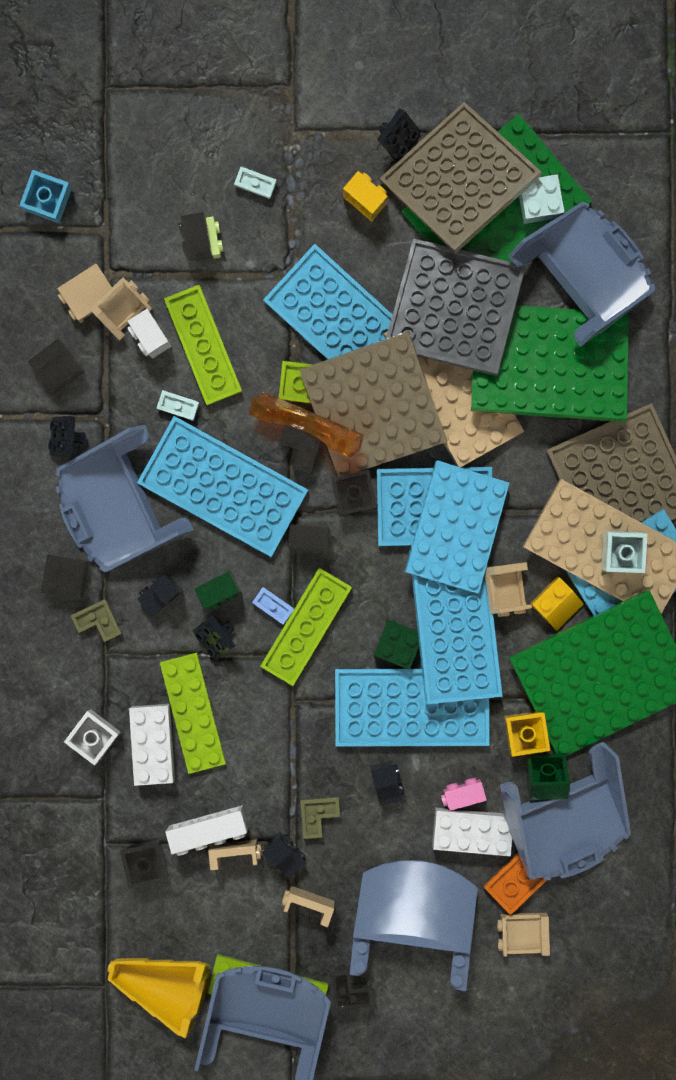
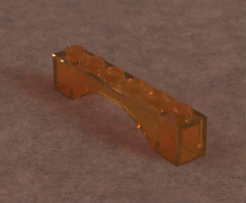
[249,392,364,458]

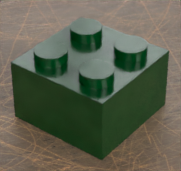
[194,571,241,611]
[373,619,419,670]
[526,754,570,800]

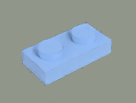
[252,587,294,624]

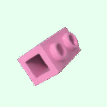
[441,778,486,811]

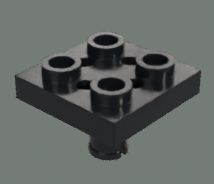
[377,108,421,162]
[48,416,86,456]
[192,615,236,661]

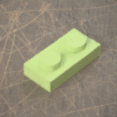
[206,216,224,259]

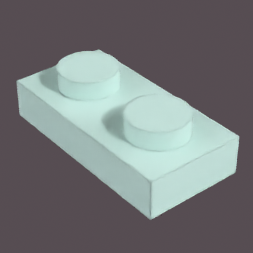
[234,167,277,199]
[157,390,199,421]

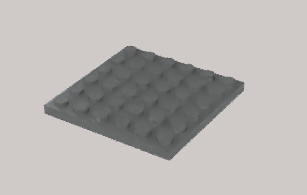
[386,238,526,376]

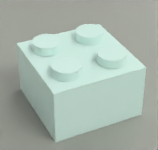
[519,174,564,224]
[601,531,647,573]

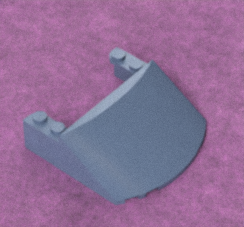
[508,202,655,347]
[56,425,194,572]
[500,742,631,880]
[350,860,478,991]
[194,966,331,1080]

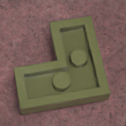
[71,599,122,642]
[300,797,340,839]

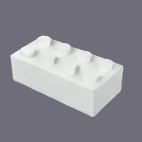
[129,704,175,786]
[165,805,249,856]
[432,807,512,856]

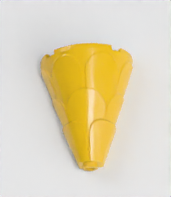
[107,958,211,1038]

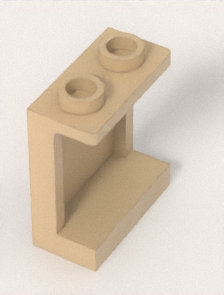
[57,264,112,323]
[90,278,152,341]
[485,562,532,617]
[208,839,262,870]
[281,886,334,927]
[497,913,550,957]

